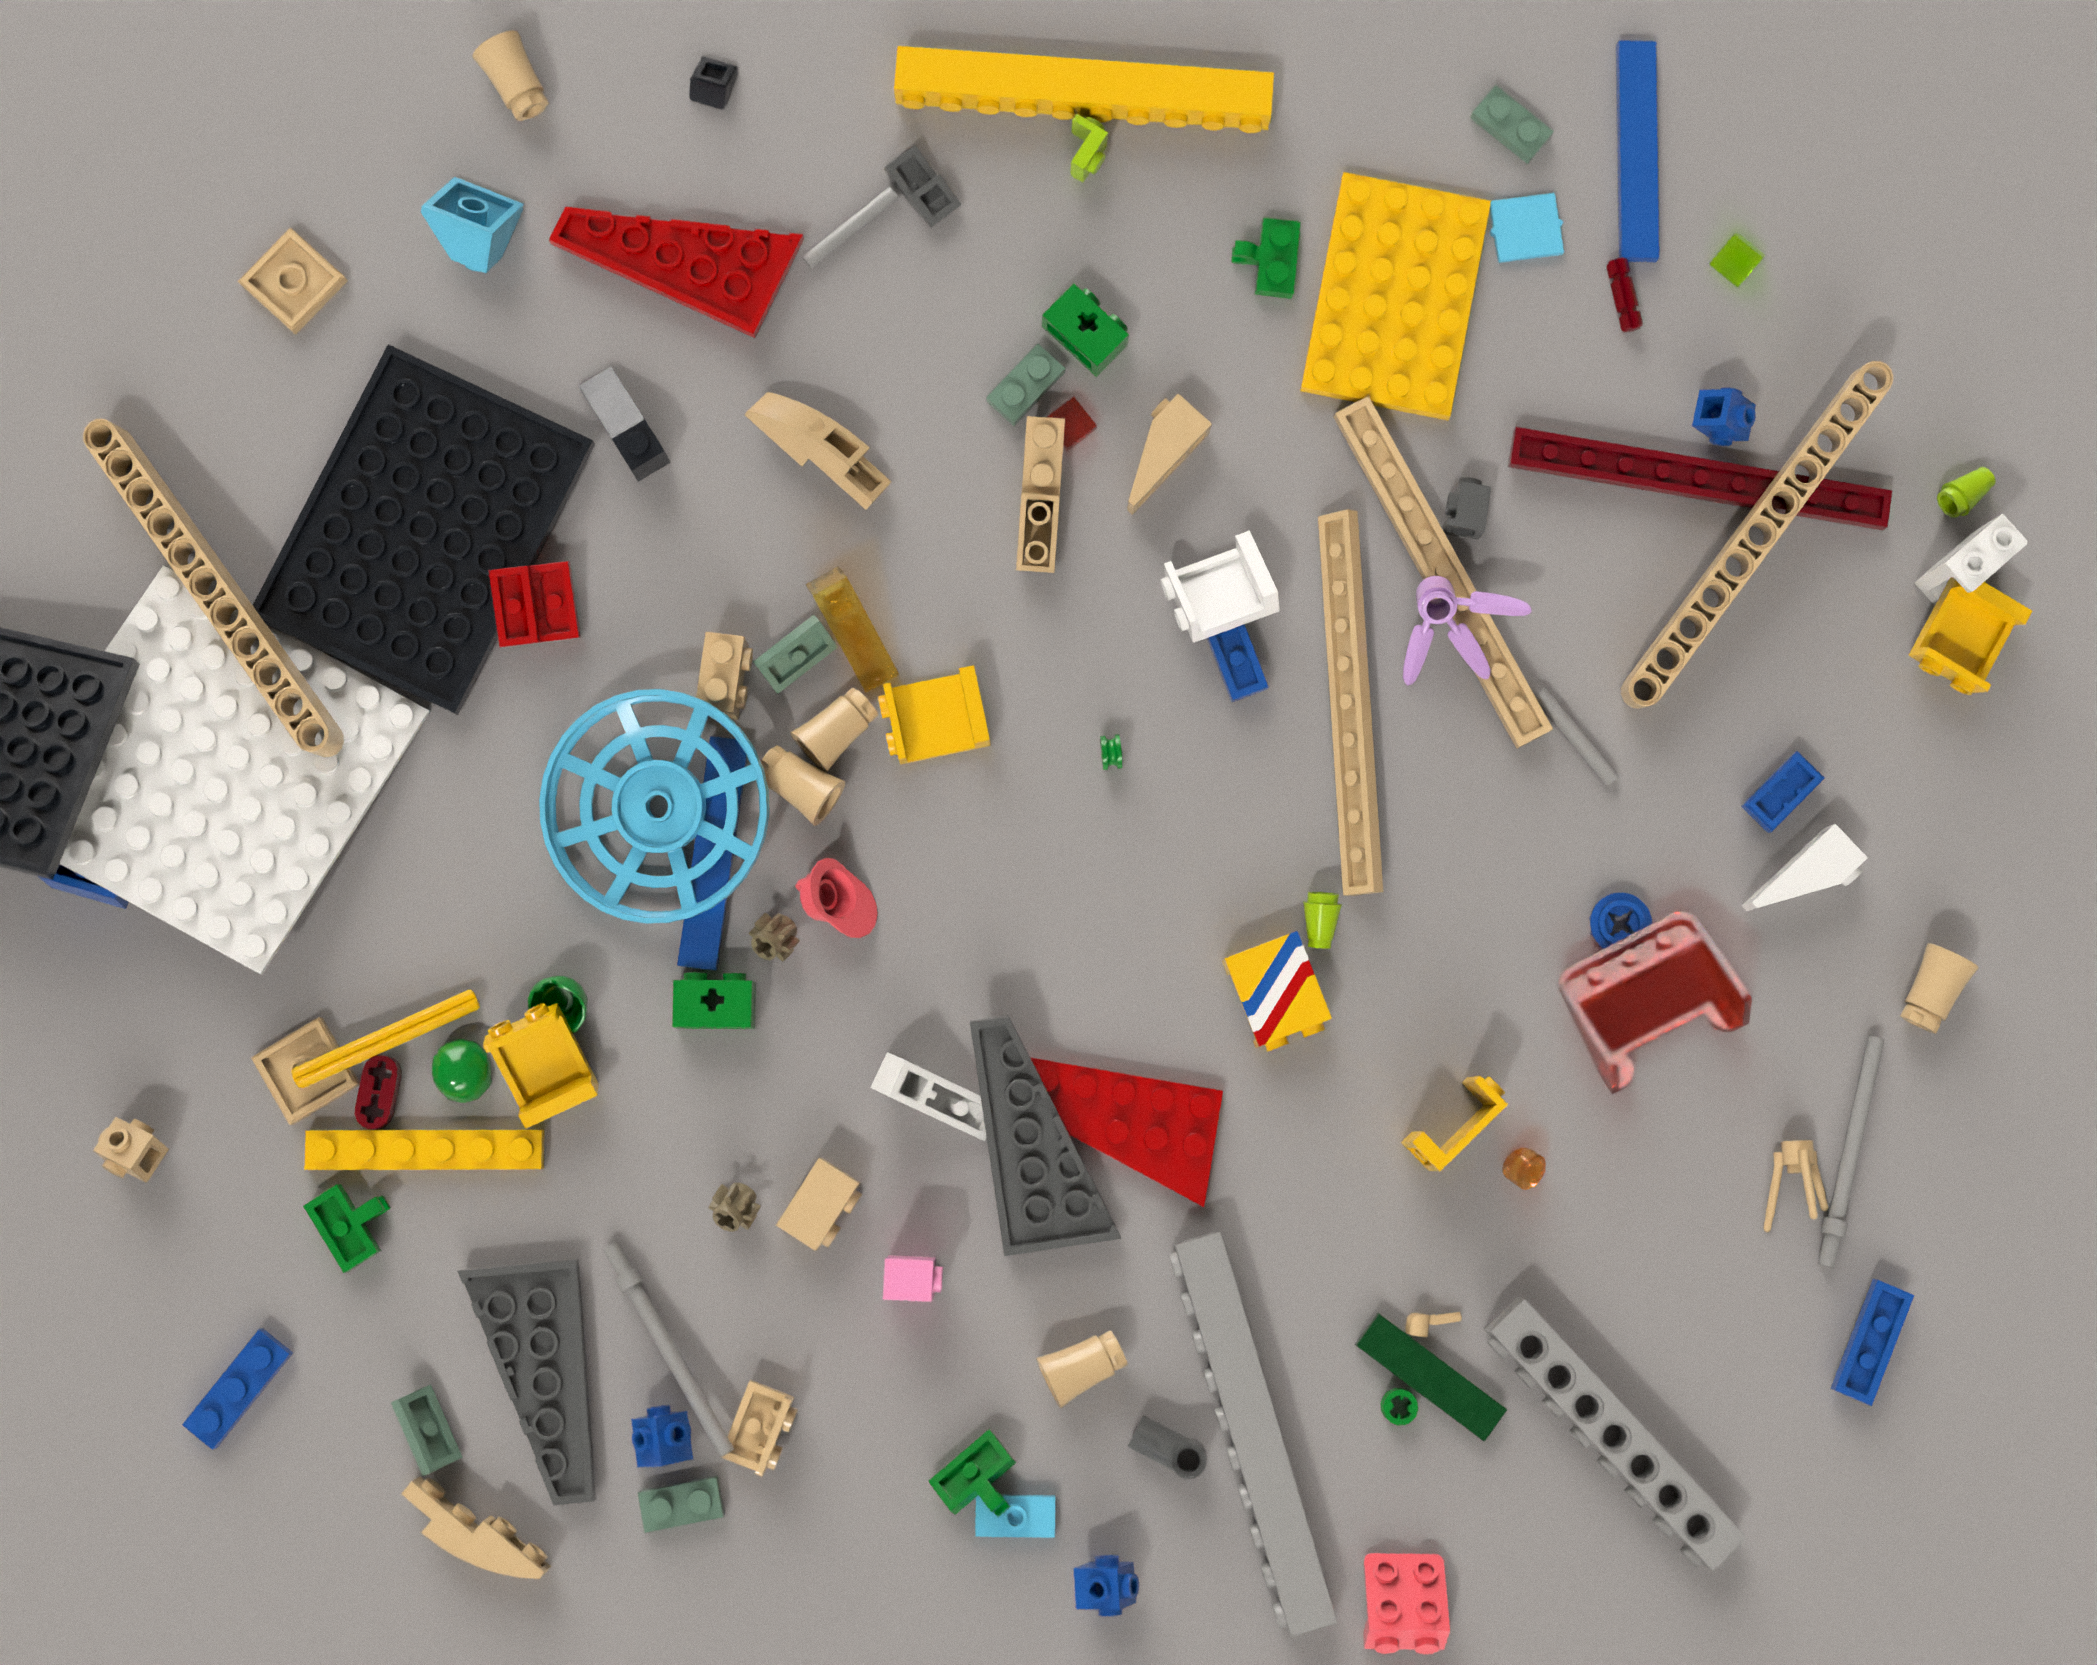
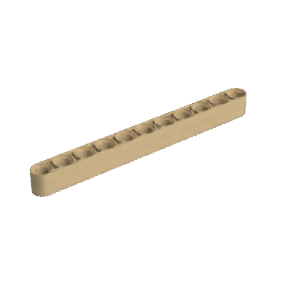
[1621,361,1893,709]
[83,418,344,757]

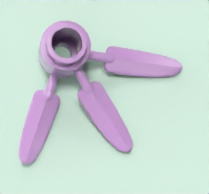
[1403,576,1532,686]

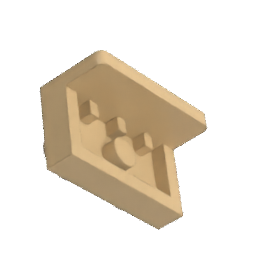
[721,1380,798,1477]

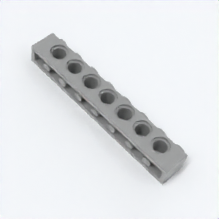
[1484,1297,1747,1571]

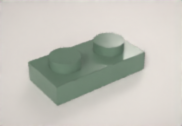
[1470,85,1554,164]
[986,343,1066,426]
[753,615,838,694]
[391,1384,462,1476]
[638,1476,725,1533]

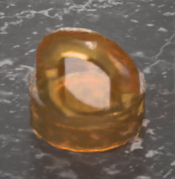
[1502,1147,1546,1190]

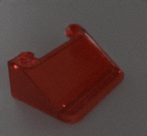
[1558,912,1752,1095]

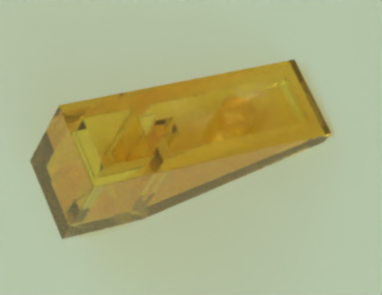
[805,566,899,693]

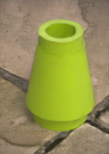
[1937,467,1996,518]
[1303,892,1342,949]

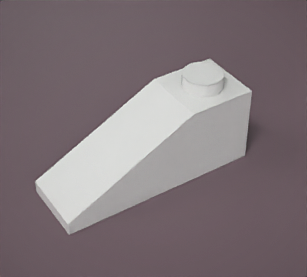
[1742,824,1868,911]
[870,1052,987,1141]

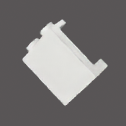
[1914,513,2027,605]
[1160,531,1279,643]

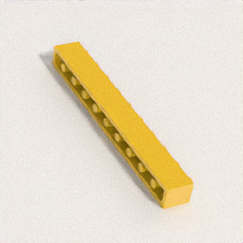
[894,46,1274,133]

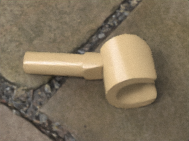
[1405,1312,1462,1337]

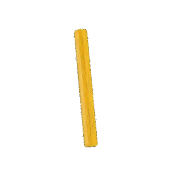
[291,990,480,1088]

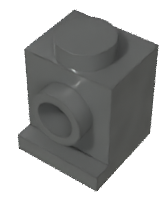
[1442,477,1491,540]

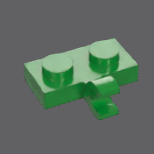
[1231,217,1301,299]
[303,1184,391,1273]
[928,1429,1016,1517]

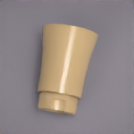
[472,31,549,121]
[790,688,878,773]
[761,745,845,826]
[1900,943,1979,1034]
[1036,1330,1128,1409]

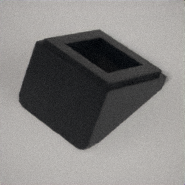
[689,56,738,110]

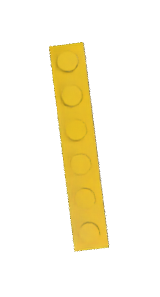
[304,1130,545,1170]

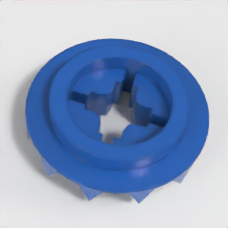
[1589,892,1652,954]

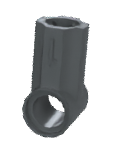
[1128,1415,1207,1479]

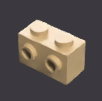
[696,632,753,720]

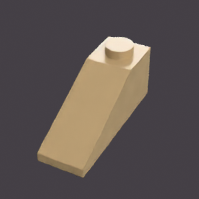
[1127,394,1212,515]

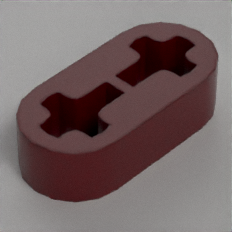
[355,1055,402,1129]

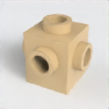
[93,1117,169,1183]

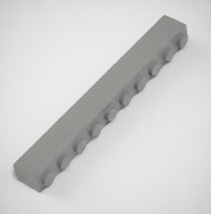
[1169,1231,1337,1637]

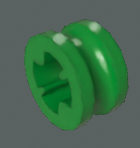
[1100,734,1123,770]
[1380,1388,1418,1426]

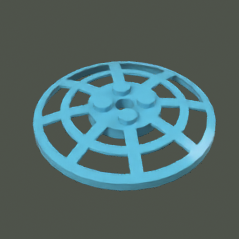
[539,689,770,924]

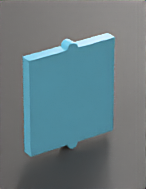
[1490,193,1564,263]

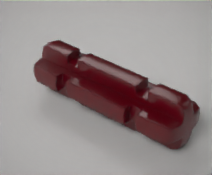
[1606,257,1643,332]

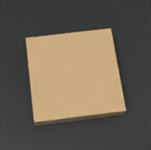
[238,227,348,335]
[251,1017,360,1125]

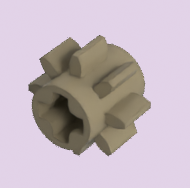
[749,913,800,962]
[708,1183,761,1232]

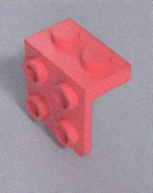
[1363,1553,1450,1654]

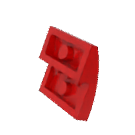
[489,561,581,647]

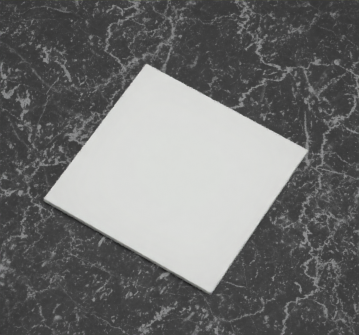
[60,566,430,975]

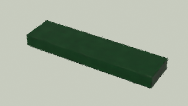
[1355,1313,1507,1442]

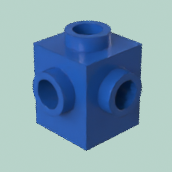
[1692,387,1756,446]
[631,1405,693,1467]
[1073,1555,1139,1617]

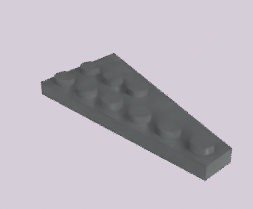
[970,1015,1121,1256]
[457,1259,596,1505]

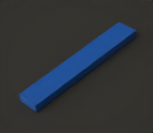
[1616,40,1659,262]
[677,736,747,971]

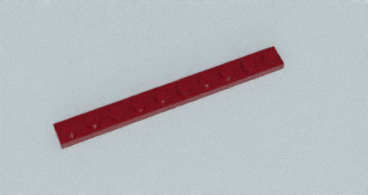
[1508,427,1893,531]

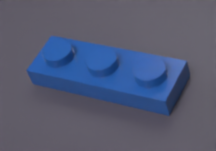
[1830,1279,1915,1406]
[182,1328,293,1450]

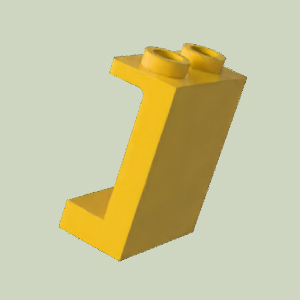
[1908,577,2033,695]
[483,1003,599,1129]

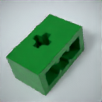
[1042,283,1129,377]
[672,973,756,1029]

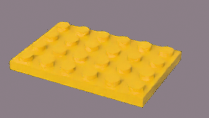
[1300,172,1491,421]

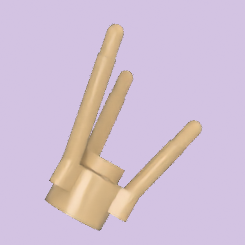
[1763,1140,1828,1232]

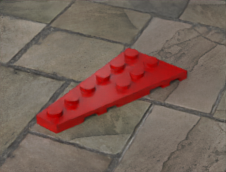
[549,206,804,338]
[1030,1057,1223,1207]

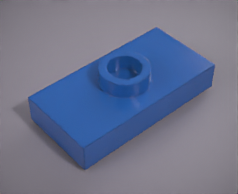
[1741,751,1825,833]

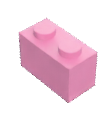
[883,1255,943,1302]

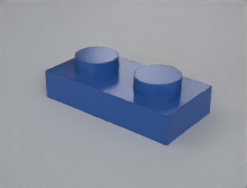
[1207,624,1269,703]

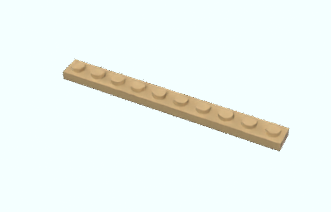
[1334,396,1553,749]
[1318,509,1383,896]

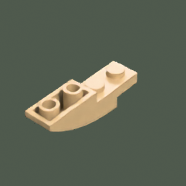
[745,392,891,510]
[1016,416,1065,573]
[401,1477,552,1579]

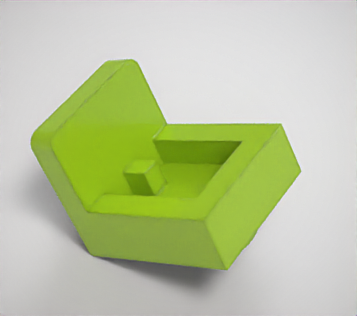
[1070,114,1108,183]

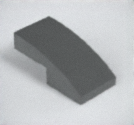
[884,145,962,227]

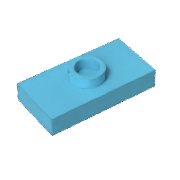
[975,1494,1056,1538]

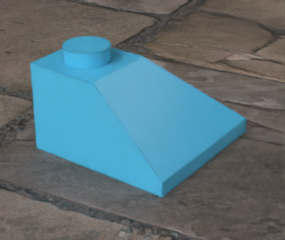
[421,177,524,273]

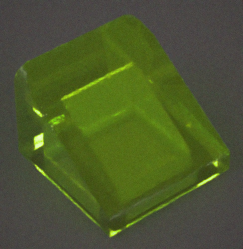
[1709,232,1765,288]

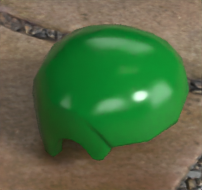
[528,975,588,1033]
[431,1039,492,1103]

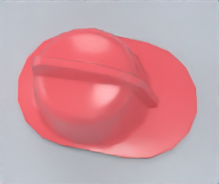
[795,858,878,938]

